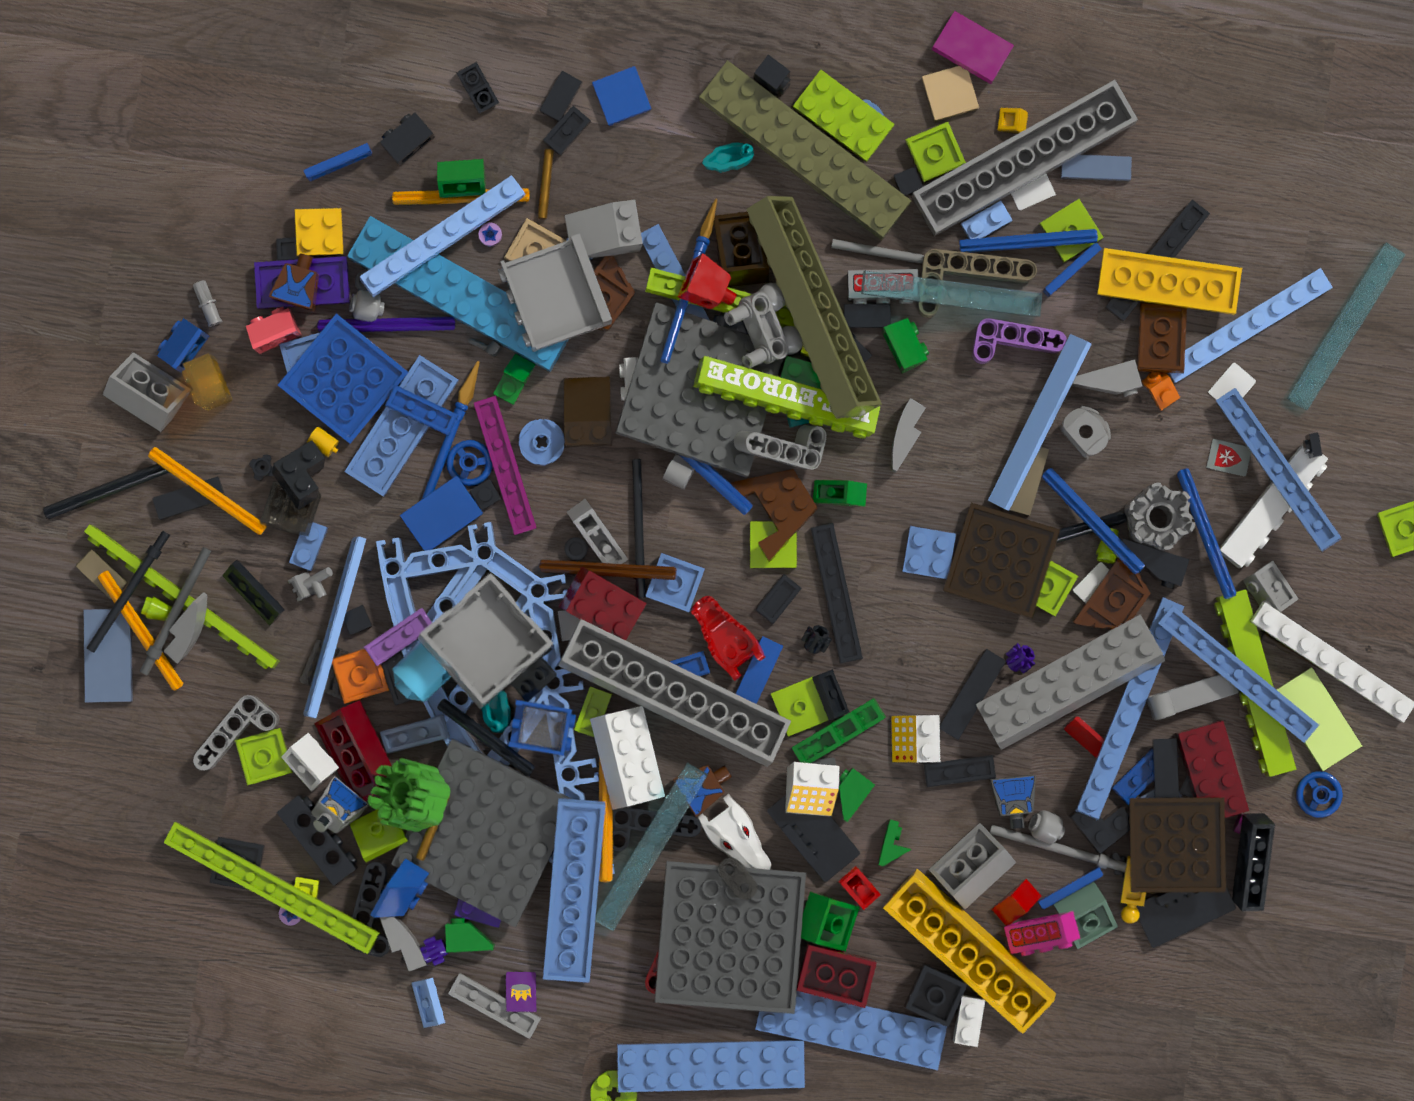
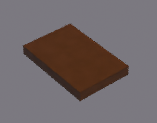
[1137,303,1187,374]

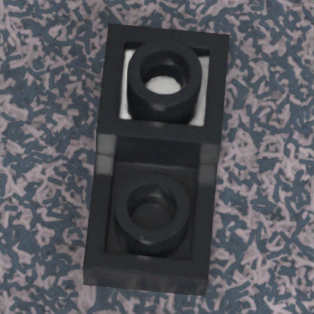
[456,62,499,114]

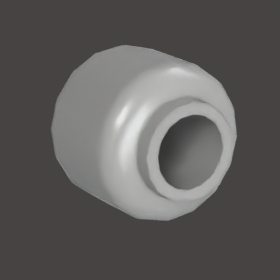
[349,290,385,322]
[1028,810,1065,844]

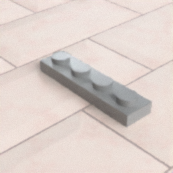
[448,973,541,1039]

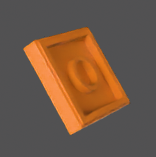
[332,649,389,704]

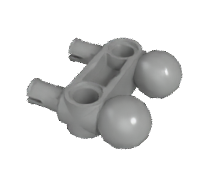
[724,283,803,368]

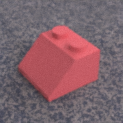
[246,307,302,354]

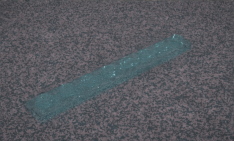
[1287,242,1406,410]
[861,270,1042,317]
[595,763,707,931]

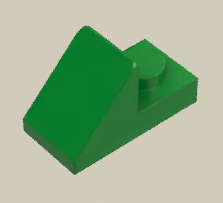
[493,354,536,405]
[878,819,911,866]

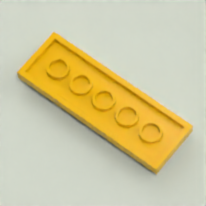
[1097,248,1242,315]

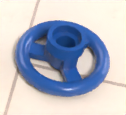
[447,440,493,486]
[1296,771,1343,818]

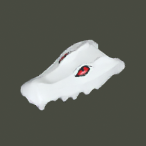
[697,794,771,870]

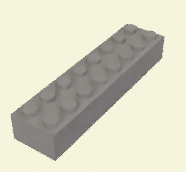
[976,614,1165,750]

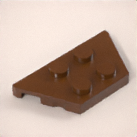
[594,255,635,331]
[1073,558,1151,630]

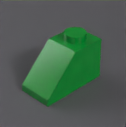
[813,480,867,507]
[839,768,875,822]
[445,918,495,952]

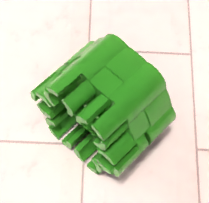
[368,758,450,832]

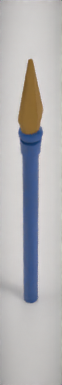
[660,199,717,364]
[409,361,480,532]

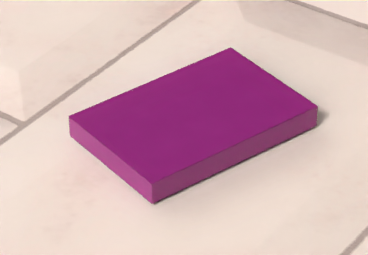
[931,11,1014,84]

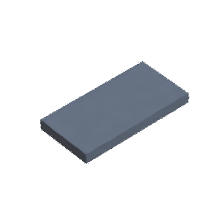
[84,609,133,702]

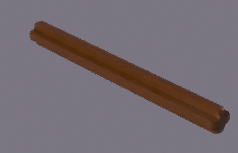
[539,560,677,580]

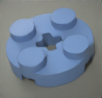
[519,419,565,466]

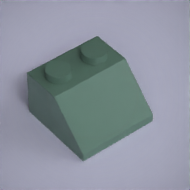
[1053,882,1118,949]

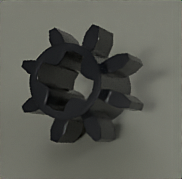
[801,625,832,654]

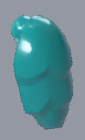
[703,142,754,173]
[482,690,511,733]

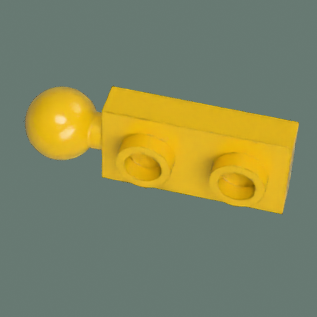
[1120,856,1146,924]

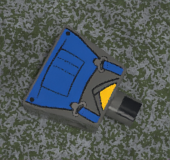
[989,775,1036,829]

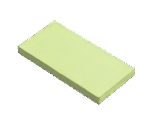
[1276,667,1362,771]

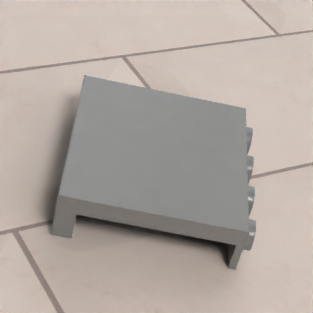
[498,233,612,352]

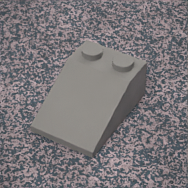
[564,200,643,258]

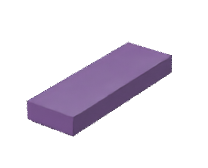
[364,608,432,666]

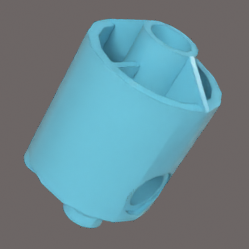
[392,642,451,702]

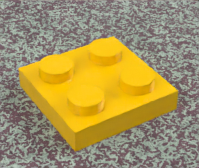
[294,208,343,257]

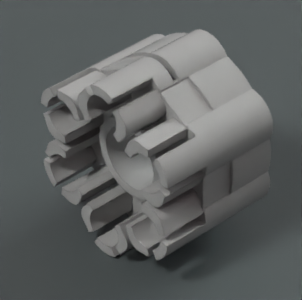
[1124,483,1195,551]

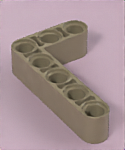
[917,249,1037,318]

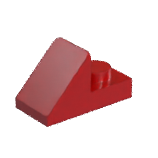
[839,866,881,910]

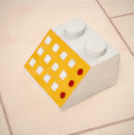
[891,715,940,762]
[785,762,839,817]

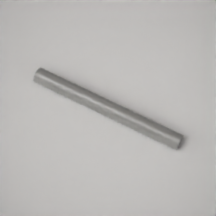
[831,239,924,264]

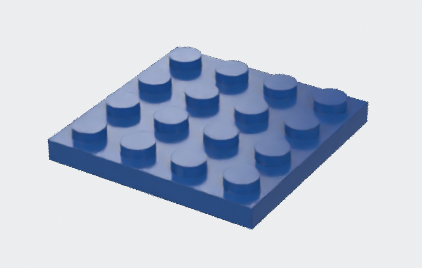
[278,313,409,444]

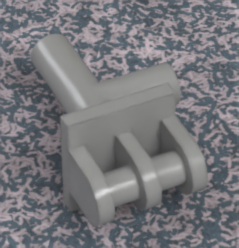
[288,567,333,602]

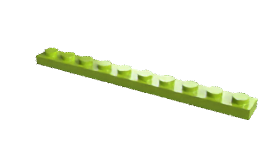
[84,524,280,669]
[164,822,379,954]

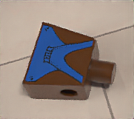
[269,253,319,312]
[673,764,732,817]

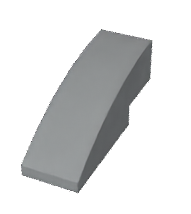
[891,398,926,473]
[164,592,207,664]
[380,916,427,971]

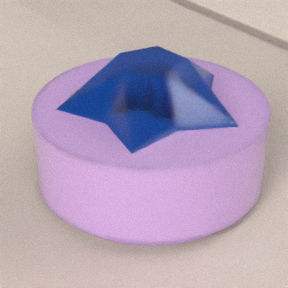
[479,223,502,247]
[279,907,302,925]

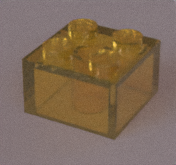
[182,353,233,411]

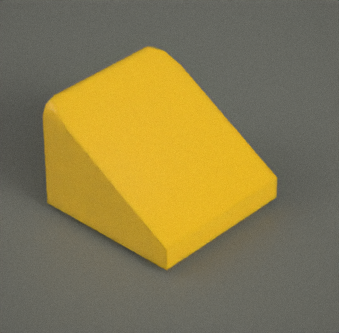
[997,108,1028,134]

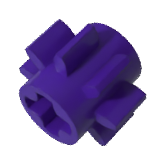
[1006,643,1035,674]
[420,936,449,966]

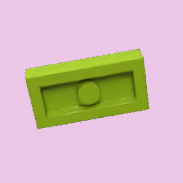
[574,687,612,738]

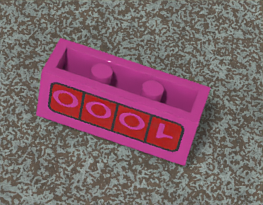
[1004,911,1080,956]

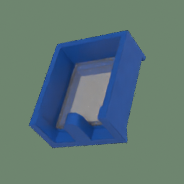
[508,700,576,756]

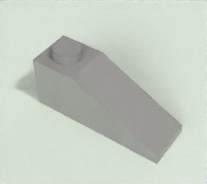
[1071,360,1142,397]
[567,499,628,564]

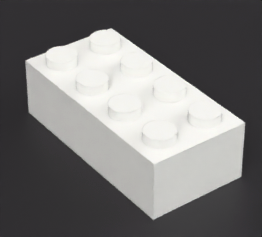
[590,706,665,810]

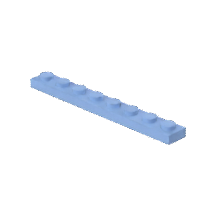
[360,175,525,297]
[1168,268,1333,384]

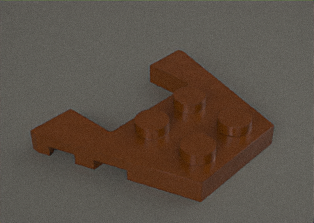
[730,469,817,562]

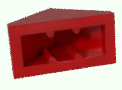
[992,879,1041,926]

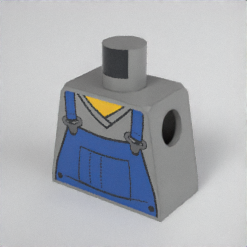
[311,776,368,833]

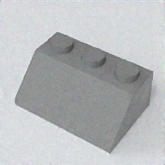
[103,352,191,432]
[929,823,1016,909]

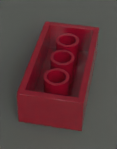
[1175,721,1249,818]

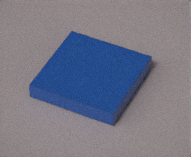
[592,66,652,126]

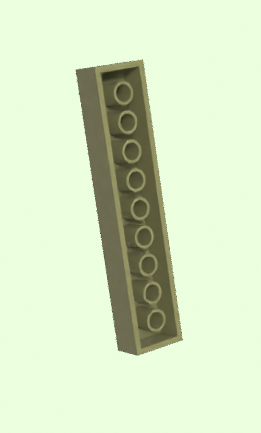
[699,60,911,241]
[747,196,882,419]

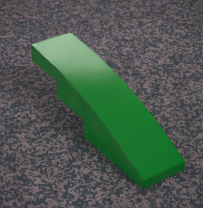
[792,698,886,763]

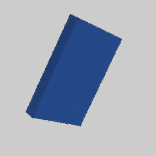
[399,475,483,551]

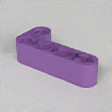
[972,318,1067,364]

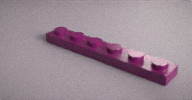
[474,396,537,535]

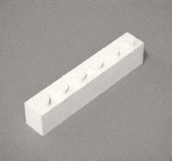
[1219,443,1328,568]

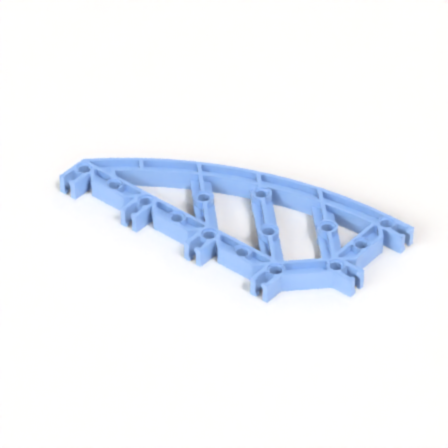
[376,522,615,874]

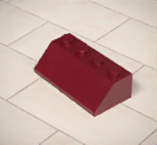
[314,700,392,801]

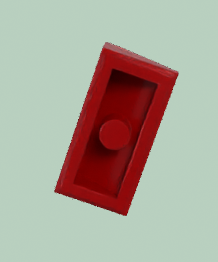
[1064,716,1104,758]

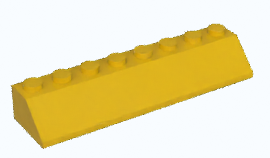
[883,869,1056,1034]

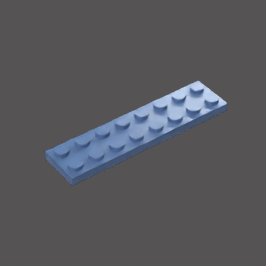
[543,798,606,983]
[755,991,947,1070]
[617,1040,805,1092]

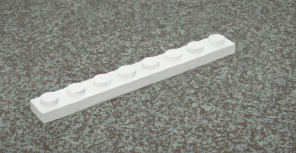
[1250,602,1414,723]

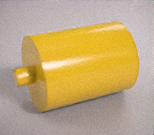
[307,427,339,457]

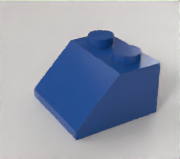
[157,318,210,374]
[370,858,429,918]

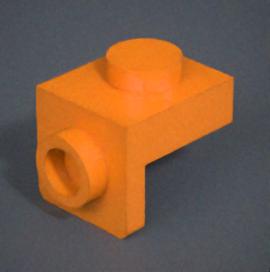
[1142,372,1180,410]

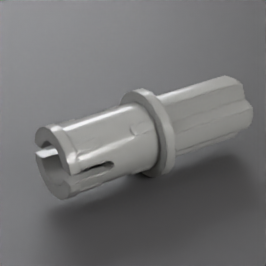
[193,280,222,327]

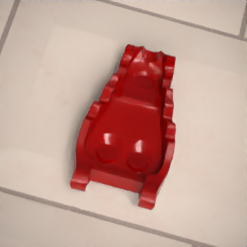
[691,596,765,681]

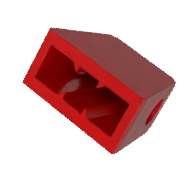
[677,253,737,309]

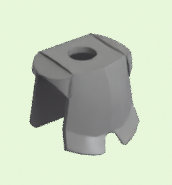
[1058,406,1111,459]

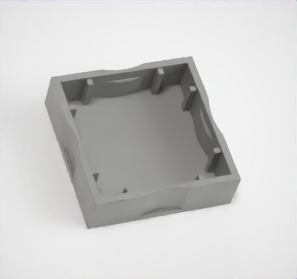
[418,573,554,709]

